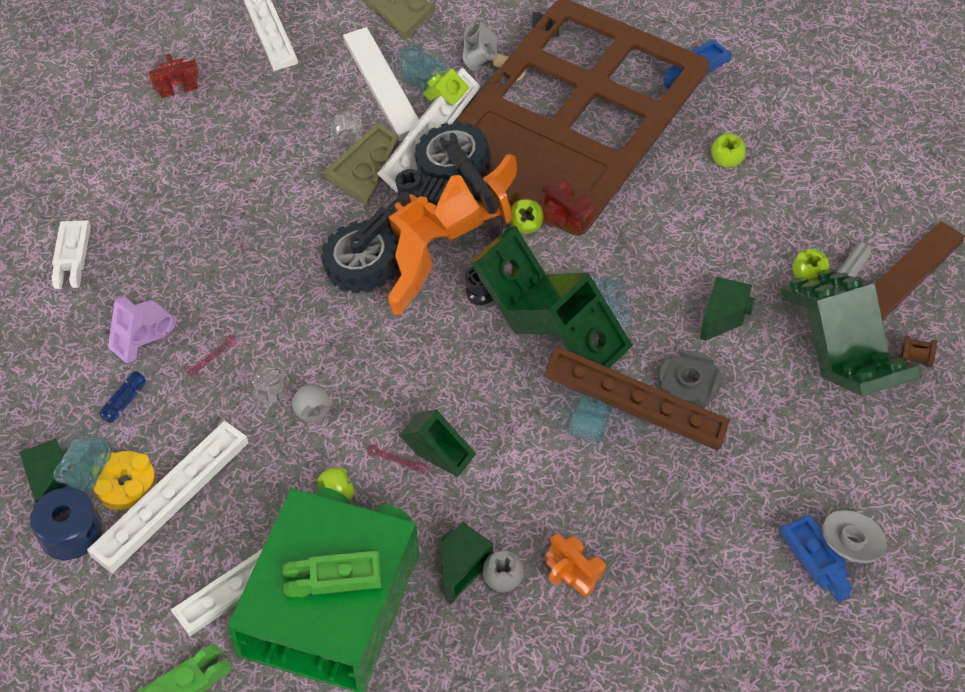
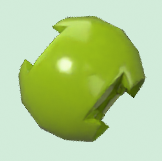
[711,133,746,168]
[510,199,544,234]
[792,249,830,279]
[317,467,355,502]

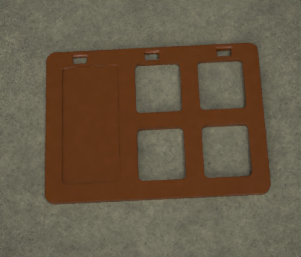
[437,0,710,236]

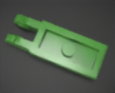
[283,551,382,597]
[137,644,232,692]

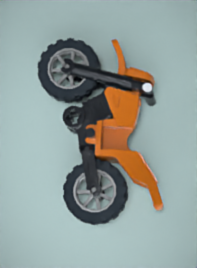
[321,122,517,315]

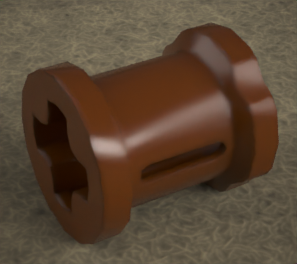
[901,335,937,367]

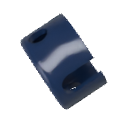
[30,487,102,561]

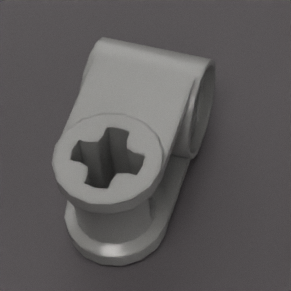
[462,20,498,72]

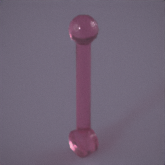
[187,335,237,377]
[367,444,428,474]

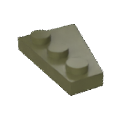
[363,0,435,40]
[325,122,399,206]

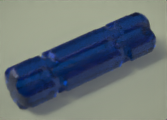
[99,371,147,423]

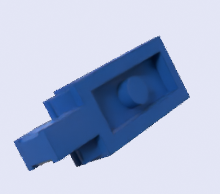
[664,39,732,89]
[780,514,853,603]

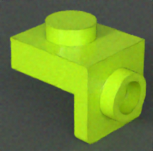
[423,68,469,106]

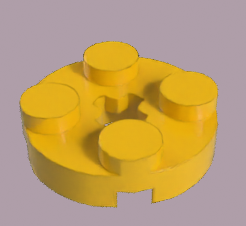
[91,451,156,510]

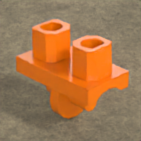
[544,533,606,598]

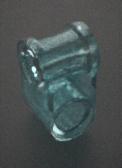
[400,45,447,91]
[569,394,612,443]
[53,437,111,494]

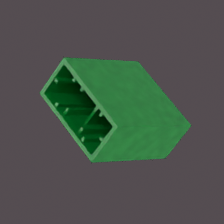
[227,487,419,692]

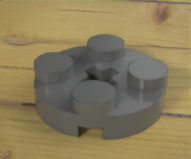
[659,351,722,408]

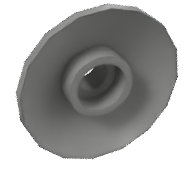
[822,510,887,564]

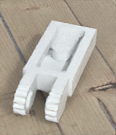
[52,220,91,289]

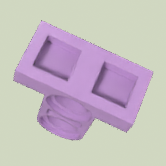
[108,296,176,363]

